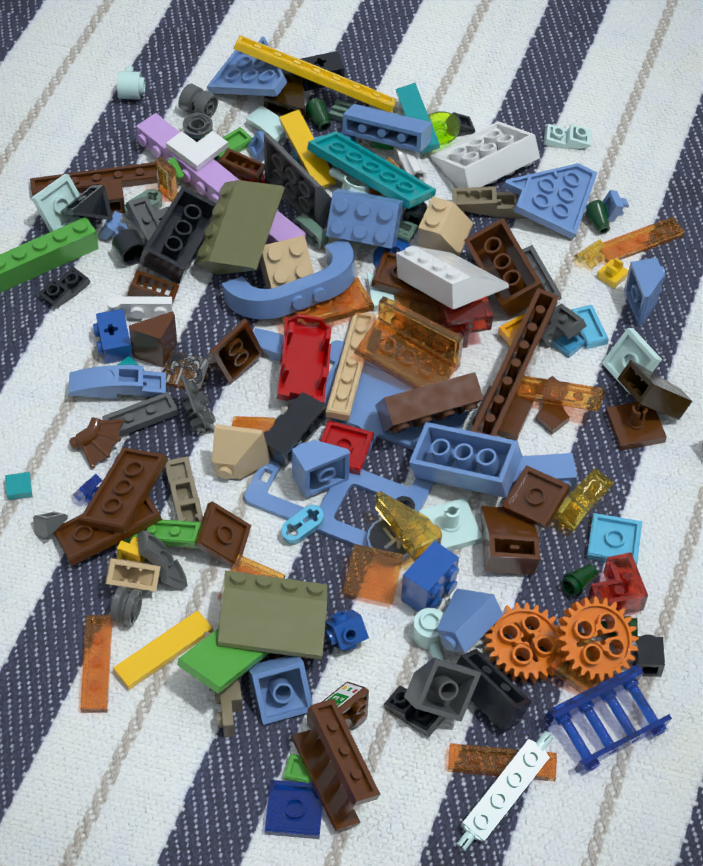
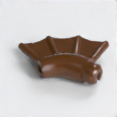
[69,417,125,469]

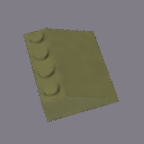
[196,180,285,275]
[217,570,327,660]

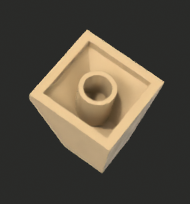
[212,424,270,479]

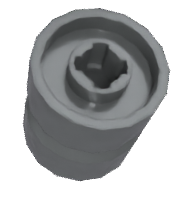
[178,83,218,118]

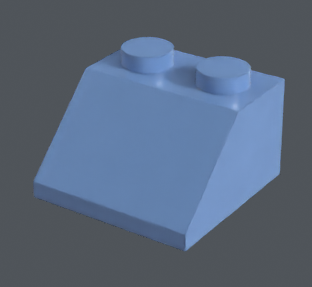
[624,258,665,326]
[292,440,350,498]
[248,655,313,725]

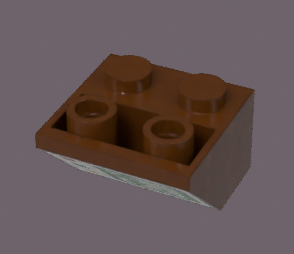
[307,681,369,730]

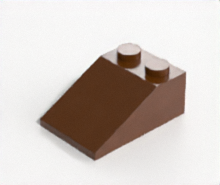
[206,318,264,385]

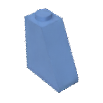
[437,589,503,653]

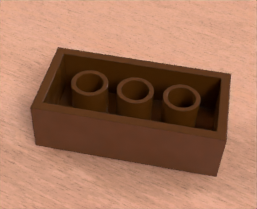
[464,218,546,319]
[375,372,484,434]

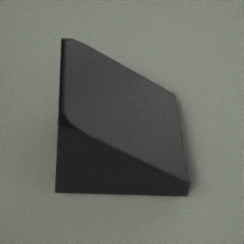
[445,112,476,137]

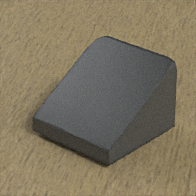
[33,511,68,537]

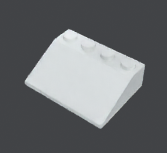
[429,121,540,188]
[396,246,509,309]

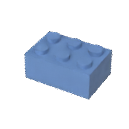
[326,188,404,249]

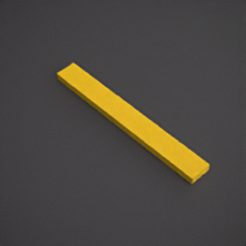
[233,35,396,113]

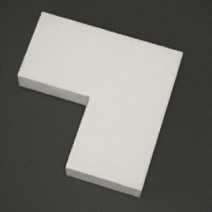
[166,131,228,171]

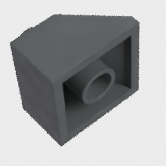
[404,657,481,722]

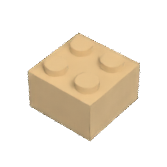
[260,235,314,289]

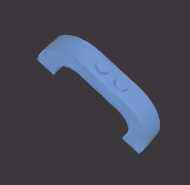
[222,239,356,319]

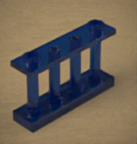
[544,664,672,773]

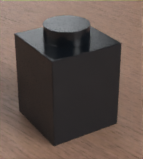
[634,634,665,677]

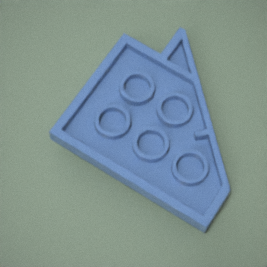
[207,37,287,97]
[502,163,598,239]

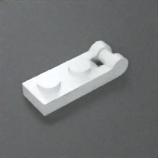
[107,297,173,319]

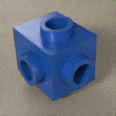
[325,610,369,651]

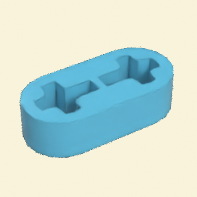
[281,505,325,544]

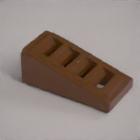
[218,148,265,181]
[127,270,180,304]

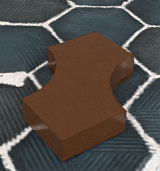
[535,376,570,434]

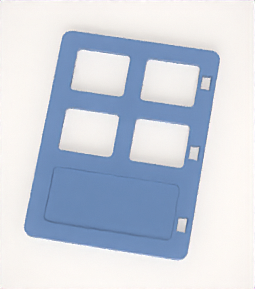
[245,340,470,554]

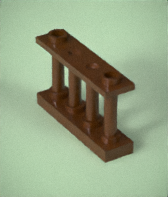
[291,699,381,832]

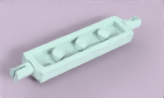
[456,731,554,851]

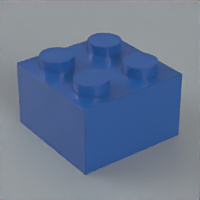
[401,540,459,612]

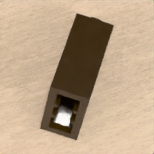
[264,68,305,120]
[617,360,693,420]

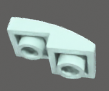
[246,106,286,142]
[544,124,591,149]

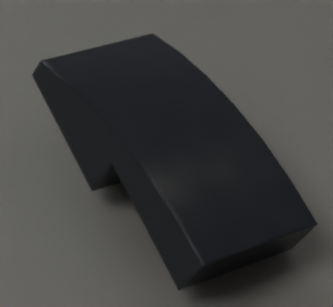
[39,266,91,308]
[384,685,445,737]

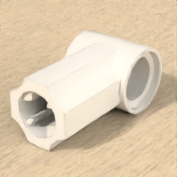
[393,147,426,181]

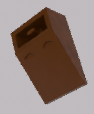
[481,506,541,575]

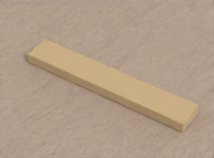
[326,311,376,421]

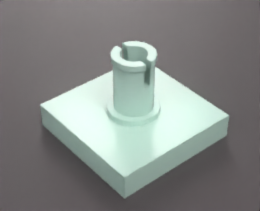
[31,174,81,232]
[602,328,662,395]
[419,498,482,551]

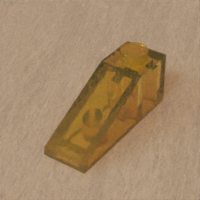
[554,468,614,532]
[375,491,442,562]

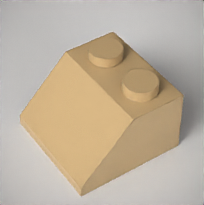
[417,196,473,257]

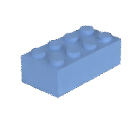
[409,422,522,498]

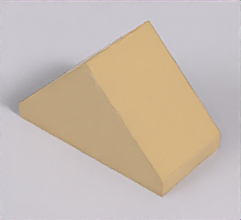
[105,558,161,592]

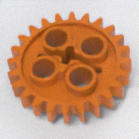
[555,596,639,683]
[483,603,565,684]

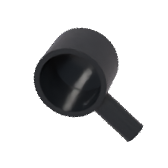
[112,229,147,266]

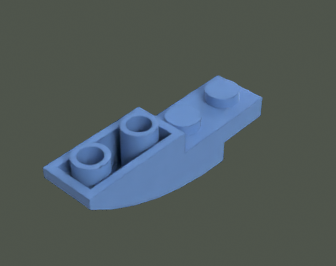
[68,365,166,399]

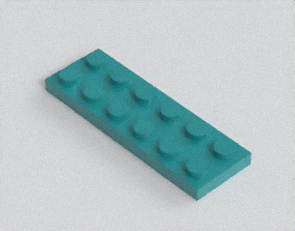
[307,131,436,209]

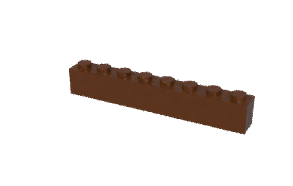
[471,288,559,437]

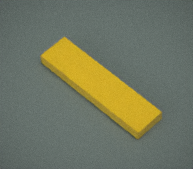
[279,110,336,189]
[113,610,213,690]

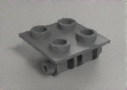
[181,374,216,435]

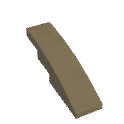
[452,186,529,219]
[165,456,203,550]

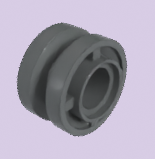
[183,113,213,142]
[110,586,142,626]

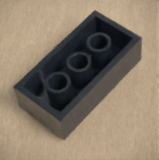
[139,186,216,284]

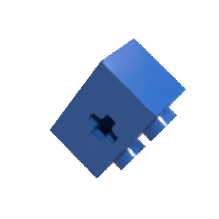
[93,309,133,364]

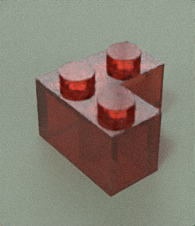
[438,296,493,351]
[588,552,648,620]

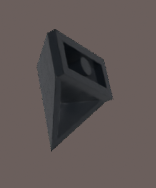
[61,185,113,220]

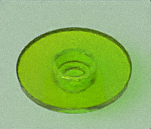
[428,111,460,146]

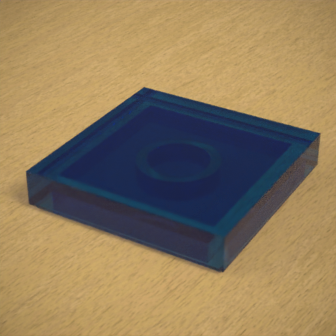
[265,780,323,839]

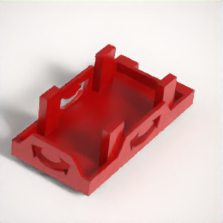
[276,314,331,403]

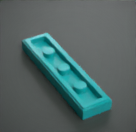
[395,83,440,154]

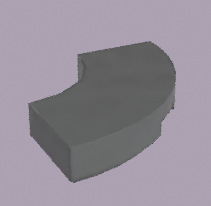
[137,530,188,590]

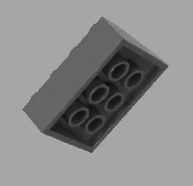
[264,133,332,229]

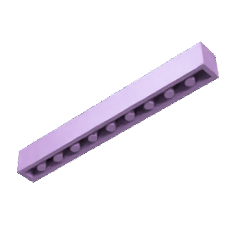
[136,113,306,245]

